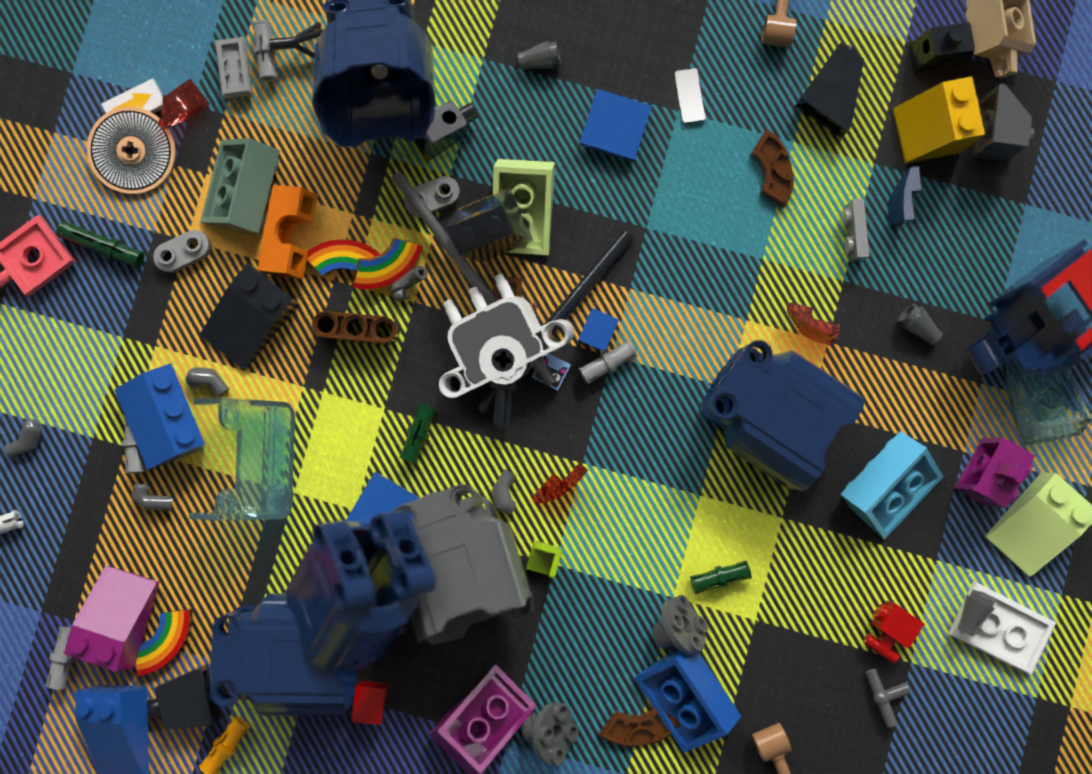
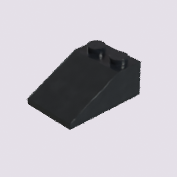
[200,263,300,371]

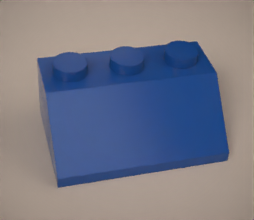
[114,363,205,471]
[634,649,742,753]

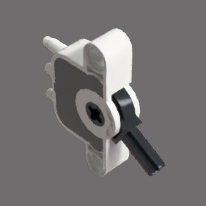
[439,274,574,428]

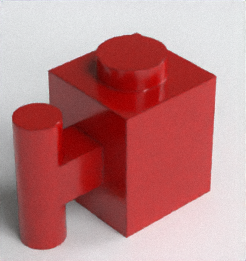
[863,600,925,664]

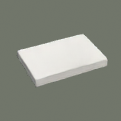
[948,582,1056,675]

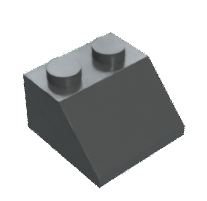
[972,84,1034,161]

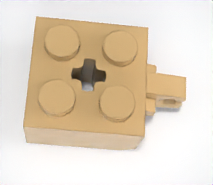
[966,0,1036,78]

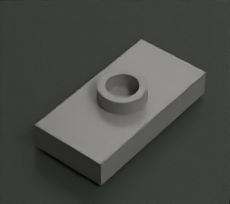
[215,37,253,99]

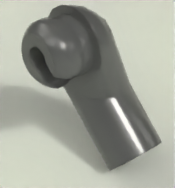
[391,266,428,301]
[185,367,230,397]
[4,419,42,458]
[492,469,517,514]
[131,484,172,511]

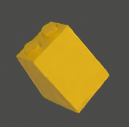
[893,77,985,164]

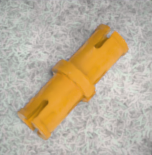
[199,716,250,774]

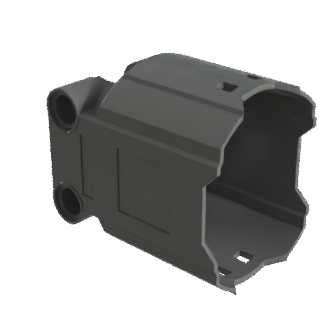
[394,484,534,645]

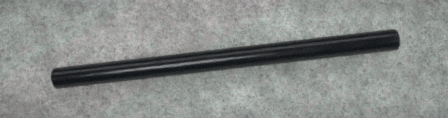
[475,230,634,415]

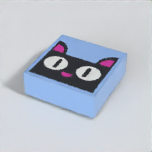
[532,353,571,391]

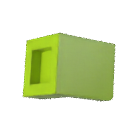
[526,540,562,579]

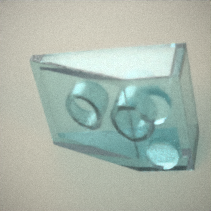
[1002,359,1092,446]

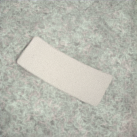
[675,68,706,123]

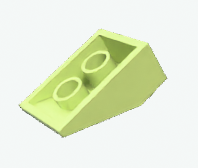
[493,159,555,255]
[985,473,1092,577]

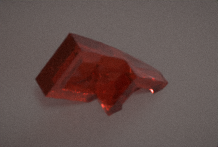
[158,79,210,130]
[787,302,840,345]
[532,463,588,504]

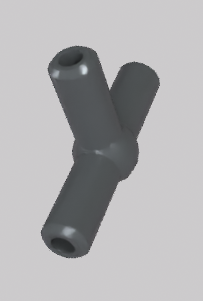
[865,668,910,728]

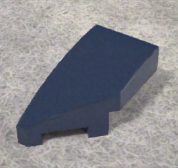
[888,166,922,226]

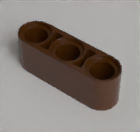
[312,311,400,346]

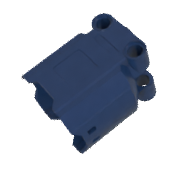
[312,0,436,148]
[699,340,865,491]
[285,510,436,673]
[210,593,358,716]

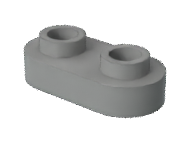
[404,176,460,217]
[153,230,212,273]

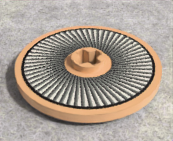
[87,107,176,194]

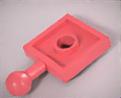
[0,215,76,297]

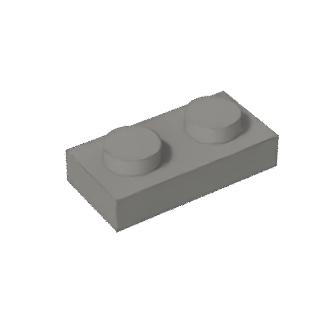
[842,199,869,262]

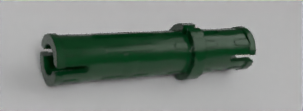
[56,220,145,269]

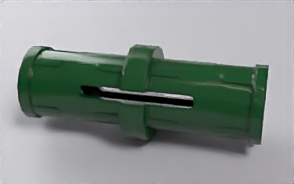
[399,403,437,464]
[690,560,752,595]

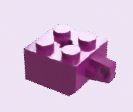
[954,437,1035,508]

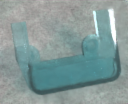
[189,398,295,521]

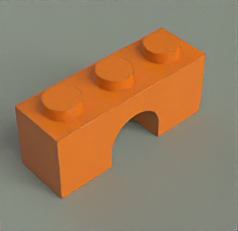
[257,185,318,279]

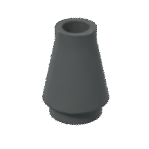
[518,40,561,70]
[898,304,943,345]
[957,589,996,636]

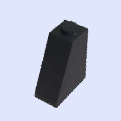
[795,42,864,138]

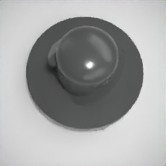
[653,595,708,655]
[522,702,578,765]

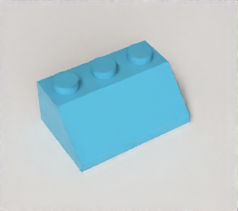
[841,431,943,540]

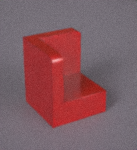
[351,680,389,725]

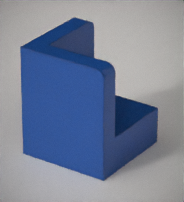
[578,308,619,351]

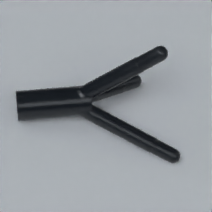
[269,22,324,59]

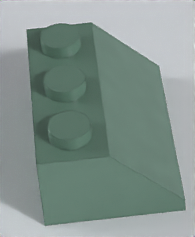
[200,138,280,234]

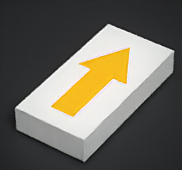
[102,78,168,114]

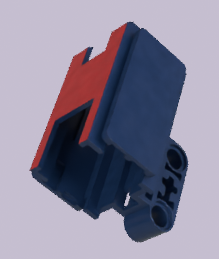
[964,239,1092,380]

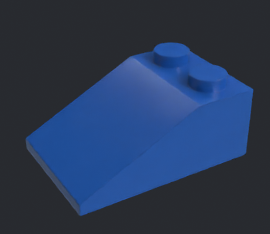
[75,684,149,774]

